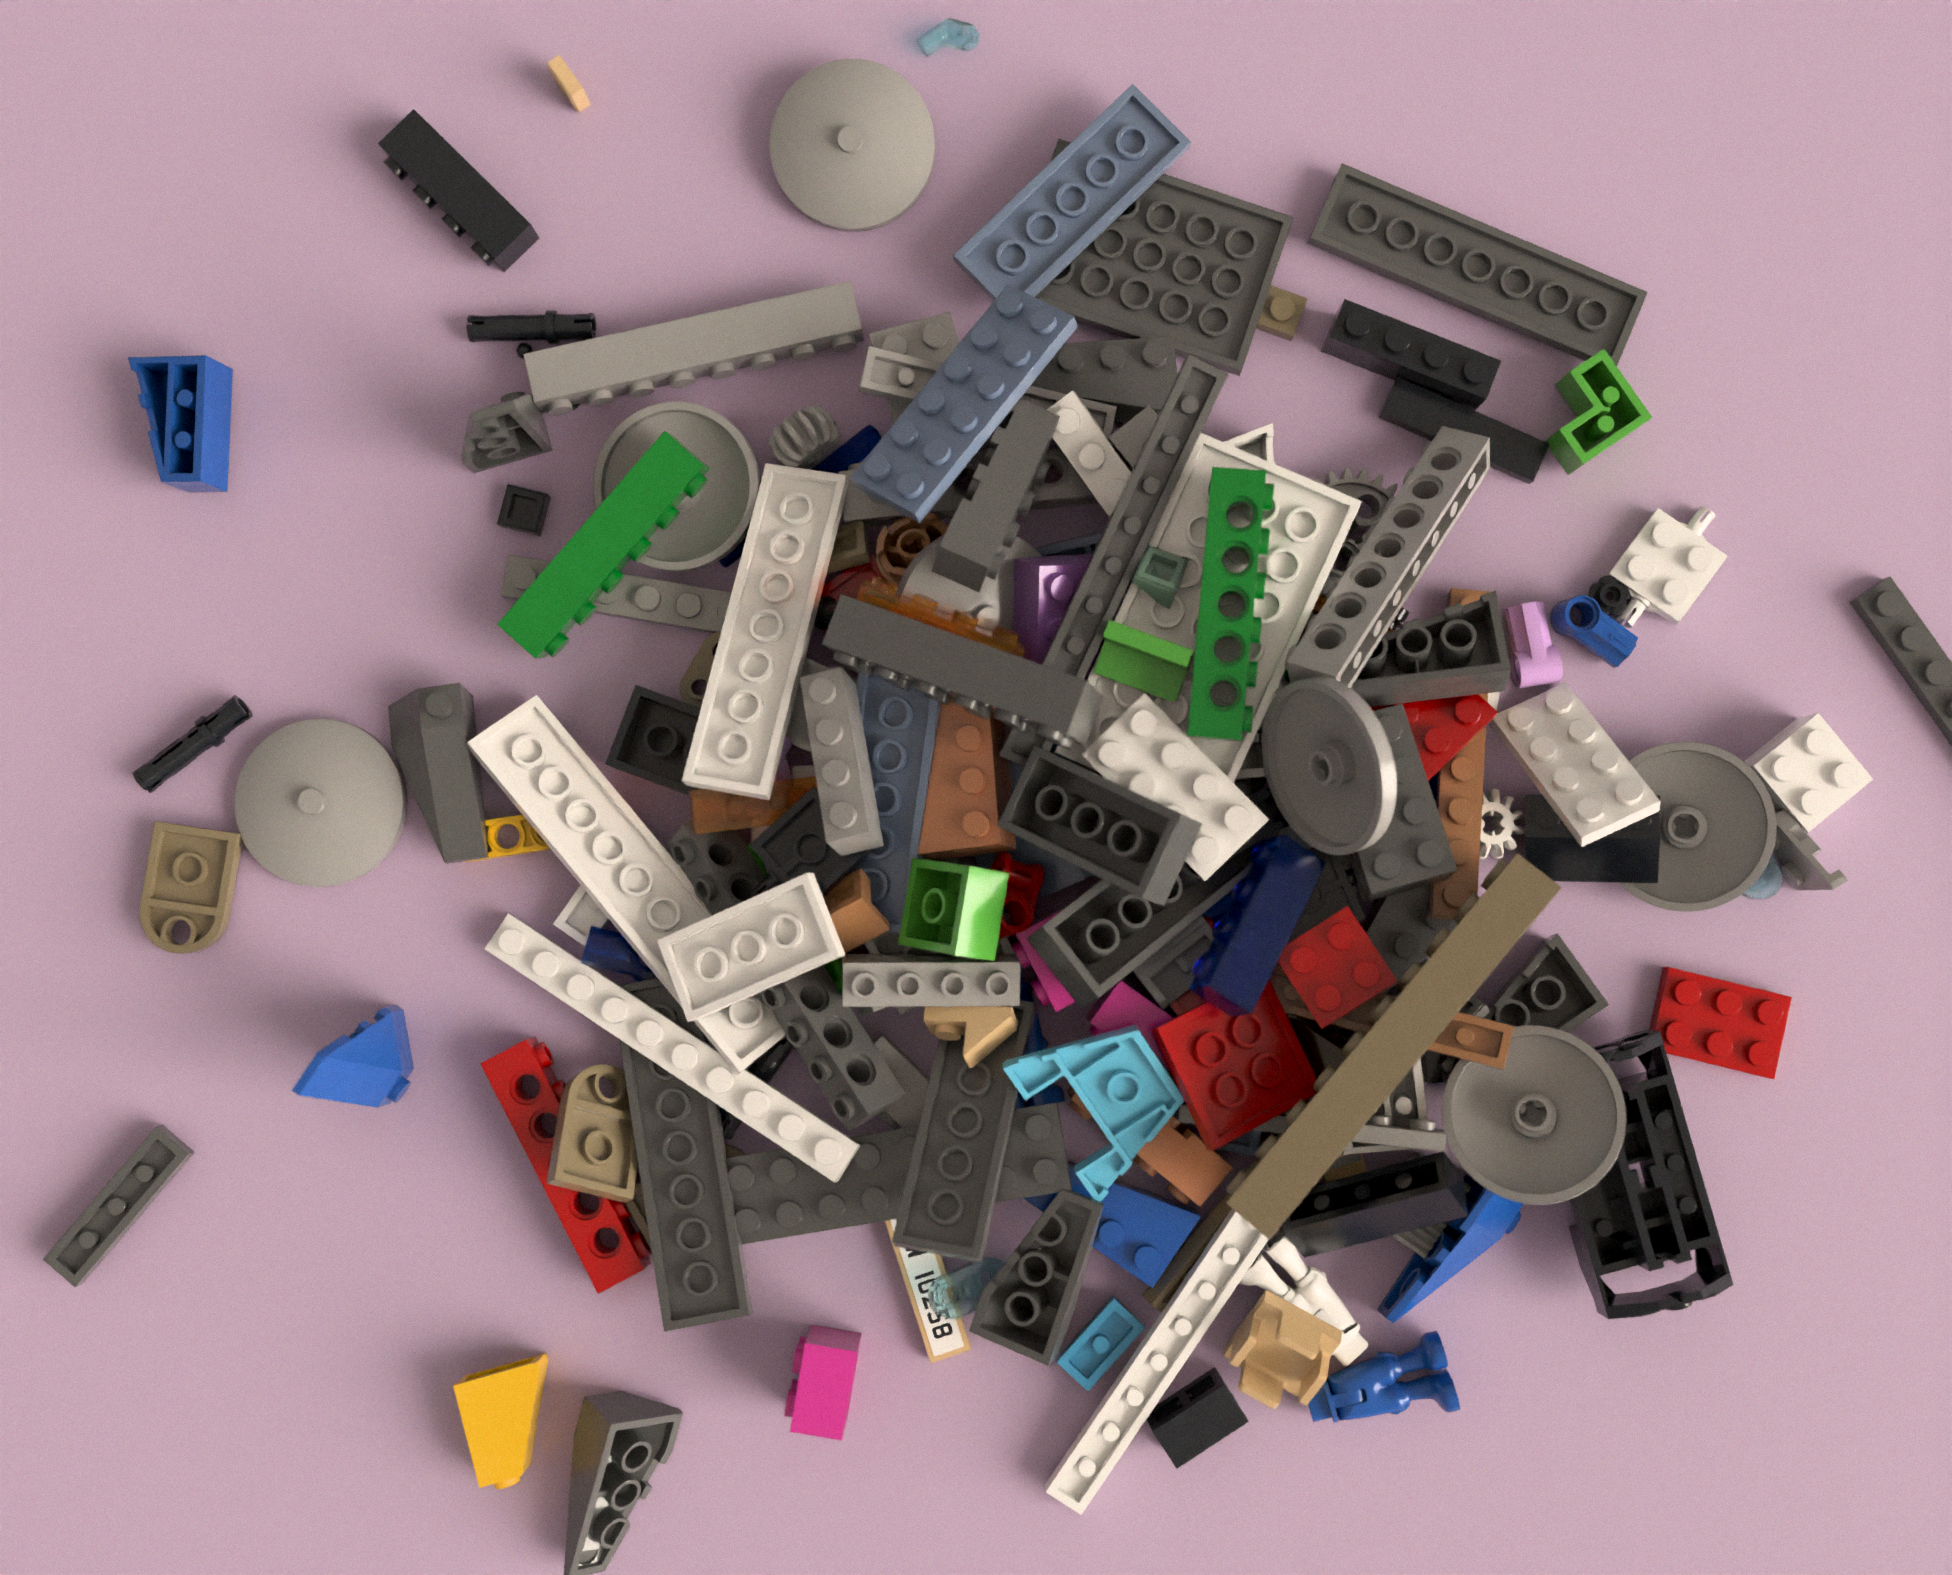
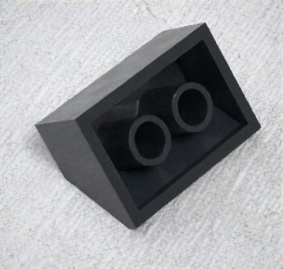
[1525,794,1660,883]

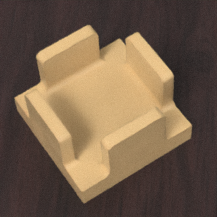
[1223,1290,1342,1409]

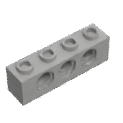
[842,954,1020,1007]

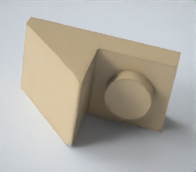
[923,1006,1018,1068]

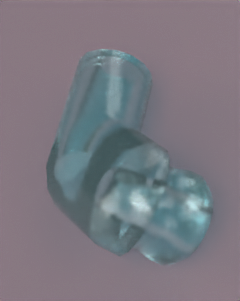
[917,18,980,57]

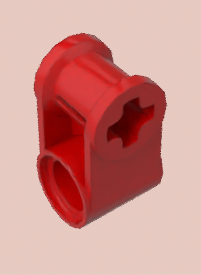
[990,851,1044,940]

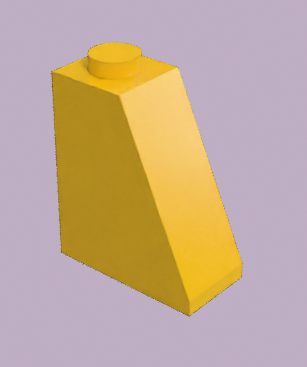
[453,1353,548,1489]

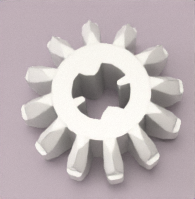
[1479,789,1525,860]

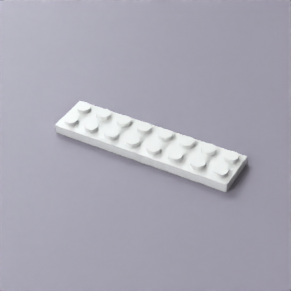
[682,463,850,800]

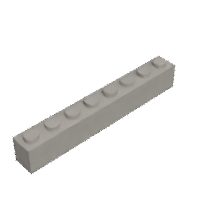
[523,281,864,415]

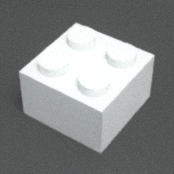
[1744,713,1873,833]

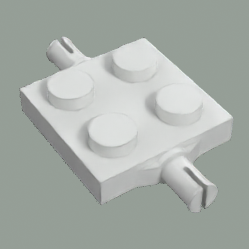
[1607,506,1728,628]

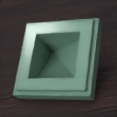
[1132,545,1189,609]

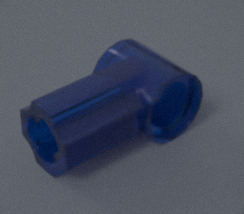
[581,926,657,981]

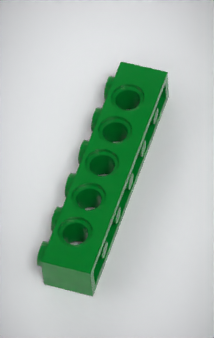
[1188,467,1274,741]

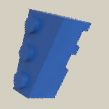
[128,355,233,493]

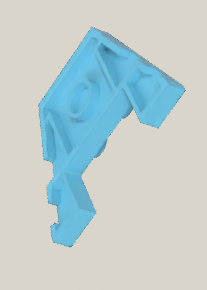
[1002,1025,1184,1202]

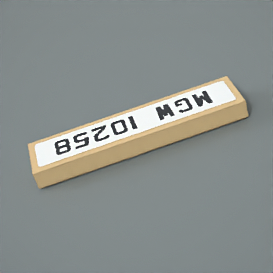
[885,1219,971,1363]

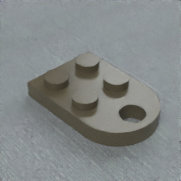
[139,821,243,954]
[547,1064,638,1203]

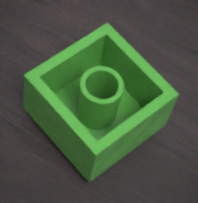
[898,858,1009,961]

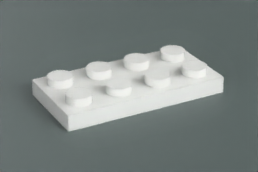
[1491,682,1660,847]
[1081,693,1269,881]
[657,873,845,1022]

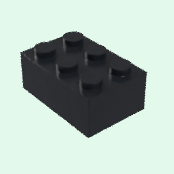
[605,685,738,812]

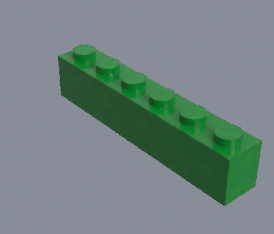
[497,431,710,659]

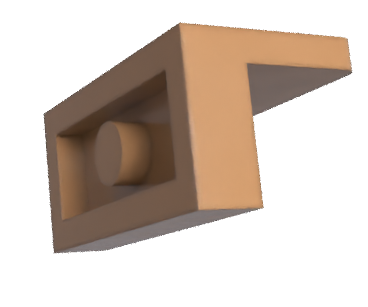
[823,868,890,953]

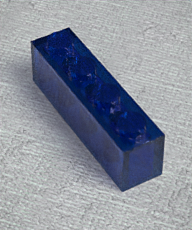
[1189,834,1326,1017]

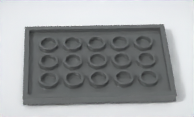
[1035,138,1293,376]

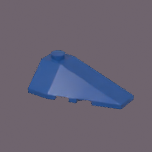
[291,1005,414,1108]
[1377,1174,1523,1323]

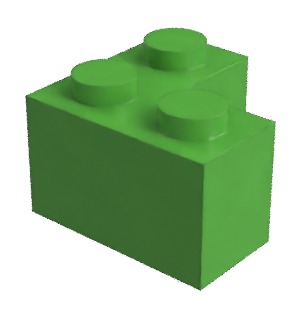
[1545,349,1652,475]

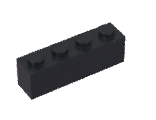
[378,109,539,272]
[1321,299,1501,411]
[1282,1152,1468,1258]

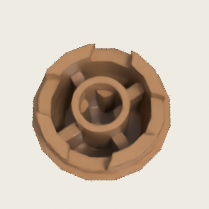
[876,512,949,587]

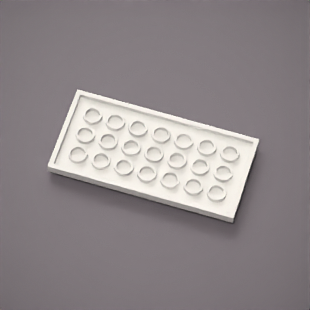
[1055,433,1362,783]

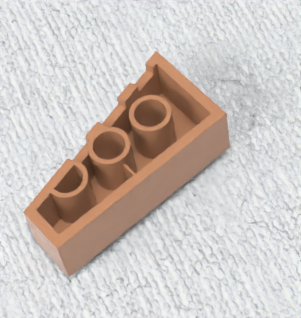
[918,698,1017,860]
[1067,1086,1233,1207]

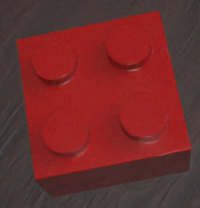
[1272,906,1398,1030]

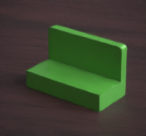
[1094,620,1194,702]

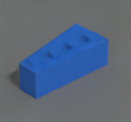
[1023,1160,1201,1288]

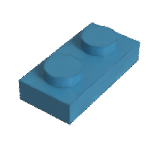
[1056,1295,1146,1391]

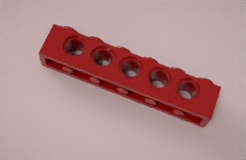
[480,1037,652,1294]

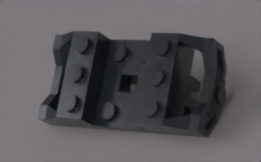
[1569,1029,1733,1319]

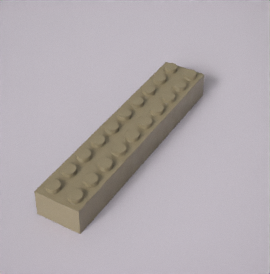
[1226,853,1562,1240]

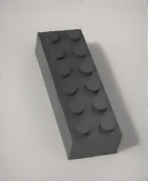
[822,594,1104,749]
[1027,835,1284,1009]

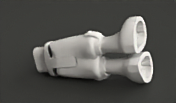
[1239,1225,1368,1366]

